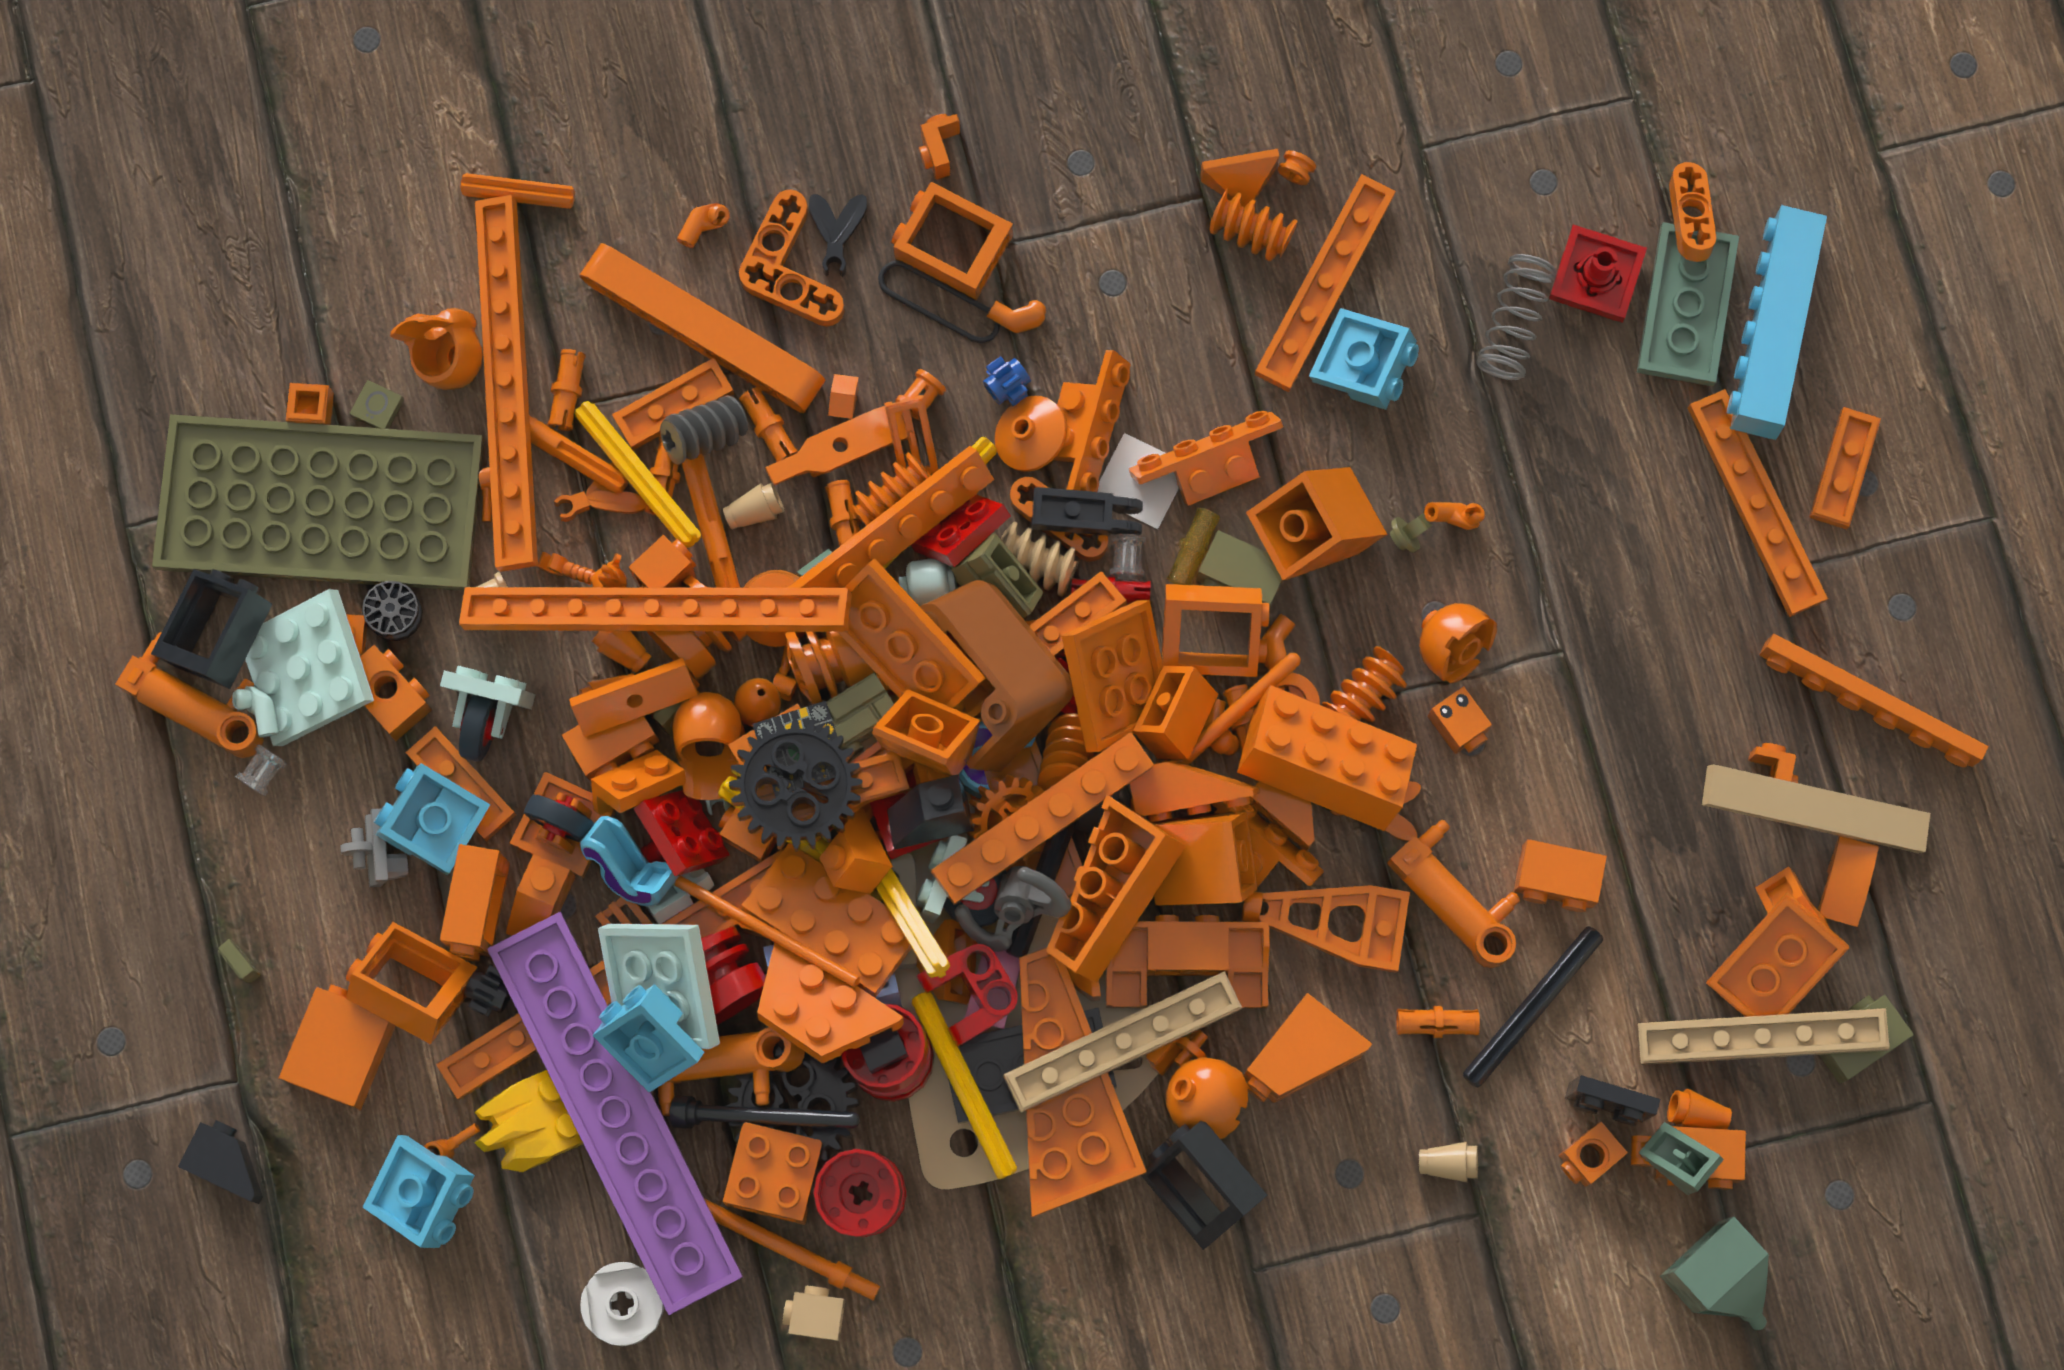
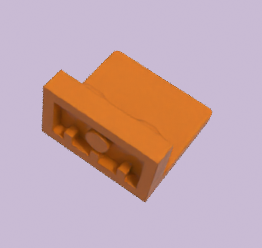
[723,1122,822,1225]

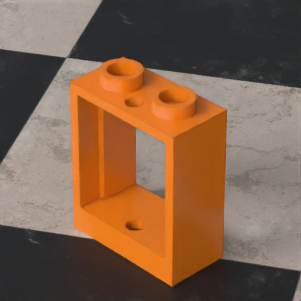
[891,182,1013,301]
[1162,584,1269,677]
[440,844,510,962]
[346,922,477,1044]

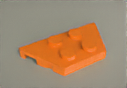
[757,942,904,1063]

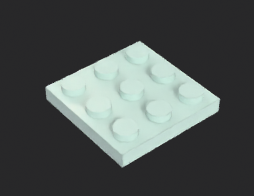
[245,589,374,746]
[598,924,720,1049]

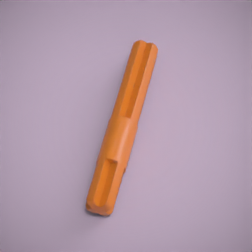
[529,415,629,494]
[682,453,740,588]

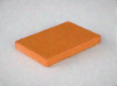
[1706,892,1850,1017]

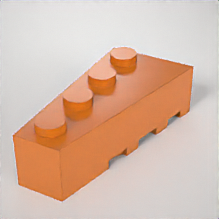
[1046,794,1186,983]

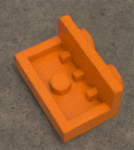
[591,750,686,815]

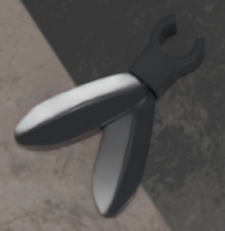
[809,194,867,277]

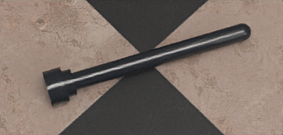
[670,1095,860,1129]

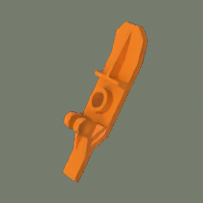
[765,406,908,486]

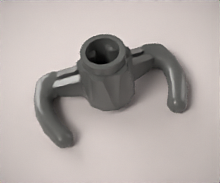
[954,866,1071,952]

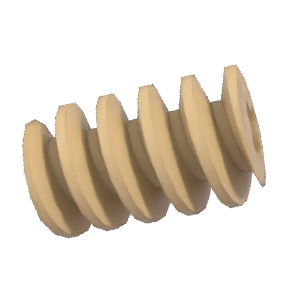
[1001,521,1079,597]

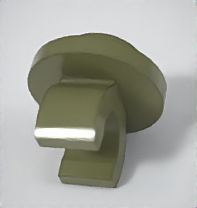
[1390,513,1433,553]

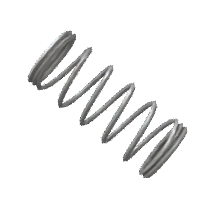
[1476,254,1557,380]

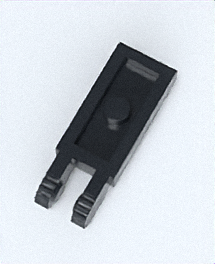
[1031,487,1143,537]

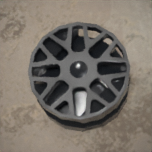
[362,581,423,641]

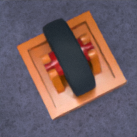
[510,772,616,879]

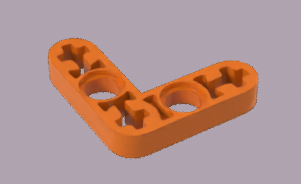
[739,189,845,327]

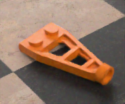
[1241,885,1410,973]

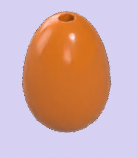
[734,678,781,727]

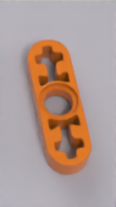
[1669,162,1716,262]
[1010,477,1108,562]

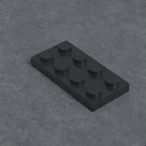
[948,1007,1117,1124]

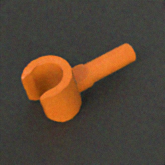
[478,467,492,522]
[773,645,798,701]
[424,1123,480,1159]

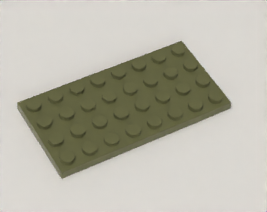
[152,414,485,591]

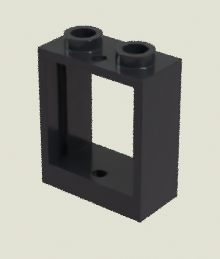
[151,569,272,689]
[1141,1121,1268,1250]

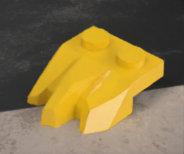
[474,1070,583,1172]

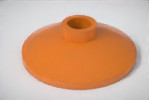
[995,396,1067,472]

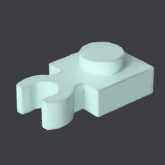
[646,869,714,924]

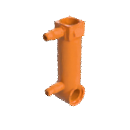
[115,632,264,758]
[1387,820,1520,968]
[658,1027,805,1116]

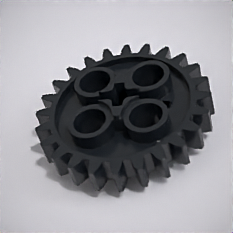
[729,718,862,852]
[727,1043,860,1162]

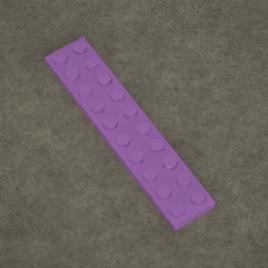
[487,912,743,1315]

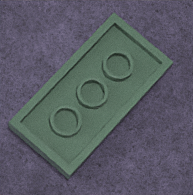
[1636,222,1739,387]

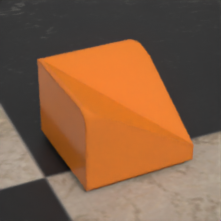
[286,383,334,425]

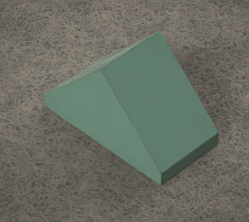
[1639,1122,1724,1195]

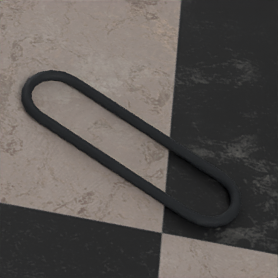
[878,261,1001,343]

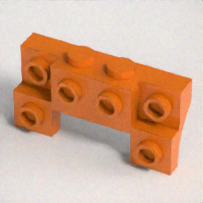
[1106,915,1270,1008]

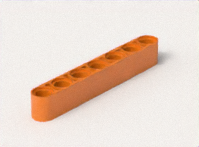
[579,243,826,413]

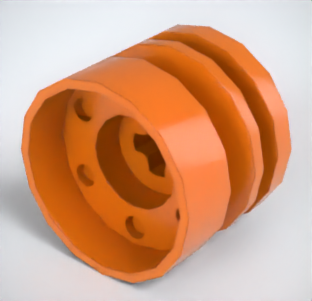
[646,575,746,682]
[784,632,874,705]

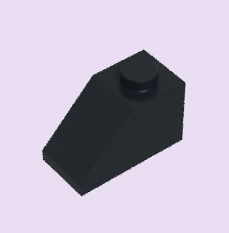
[887,774,974,850]
[178,1120,263,1204]

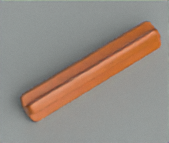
[460,173,575,209]

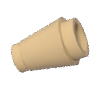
[723,483,784,530]
[1419,1142,1478,1182]

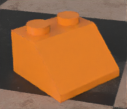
[872,689,981,776]

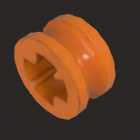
[1277,150,1317,185]

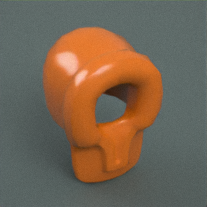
[390,308,483,390]
[672,692,745,800]

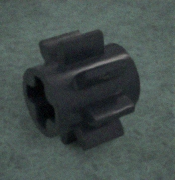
[464,965,511,1017]

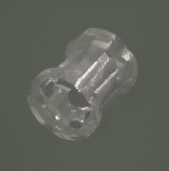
[1109,534,1146,581]
[235,744,287,797]

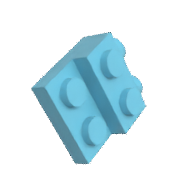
[1309,308,1419,410]
[374,763,490,875]
[592,984,704,1092]
[363,1135,475,1248]

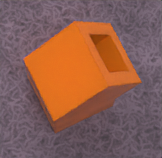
[828,374,859,419]

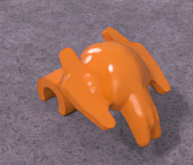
[537,552,627,588]

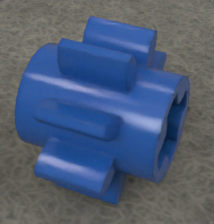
[982,356,1031,407]

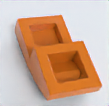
[1818,836,1879,927]

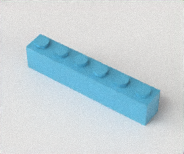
[1727,205,1827,440]

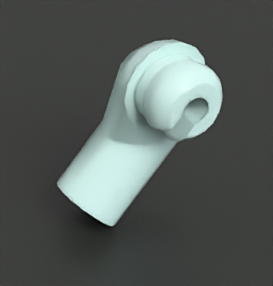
[232,686,279,737]

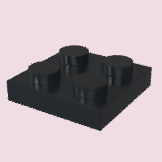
[1565,1075,1661,1126]

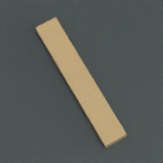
[1702,764,1931,854]
[1003,971,1242,1113]
[1638,1008,1890,1065]

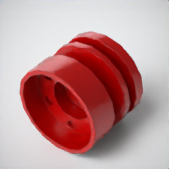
[701,926,766,1025]
[841,1003,935,1102]
[814,1149,907,1237]

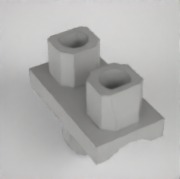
[340,809,408,887]

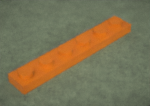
[1255,174,1396,392]
[1687,389,1828,617]
[787,446,994,588]
[1759,633,1989,767]
[931,732,1154,905]

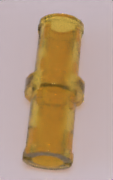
[1166,507,1221,585]

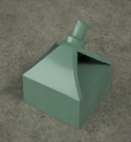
[1660,1217,1769,1330]

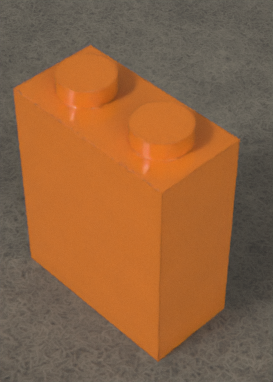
[278,984,396,1110]

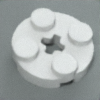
[580,1262,664,1346]

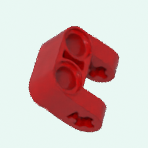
[916,944,1018,1047]

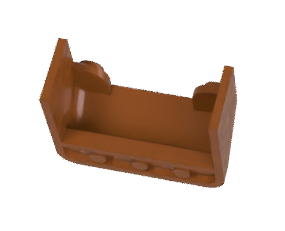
[920,580,1073,772]

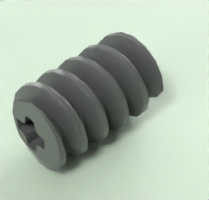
[660,395,748,465]

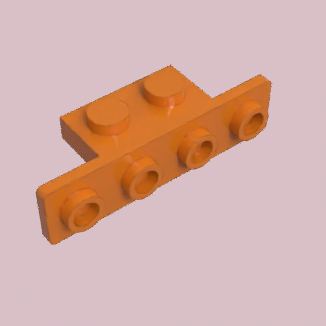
[1054,350,1131,492]
[1129,411,1283,506]
[1203,769,1324,888]

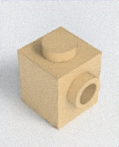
[783,1286,846,1342]

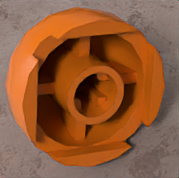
[1419,603,1497,683]
[1166,1057,1248,1139]

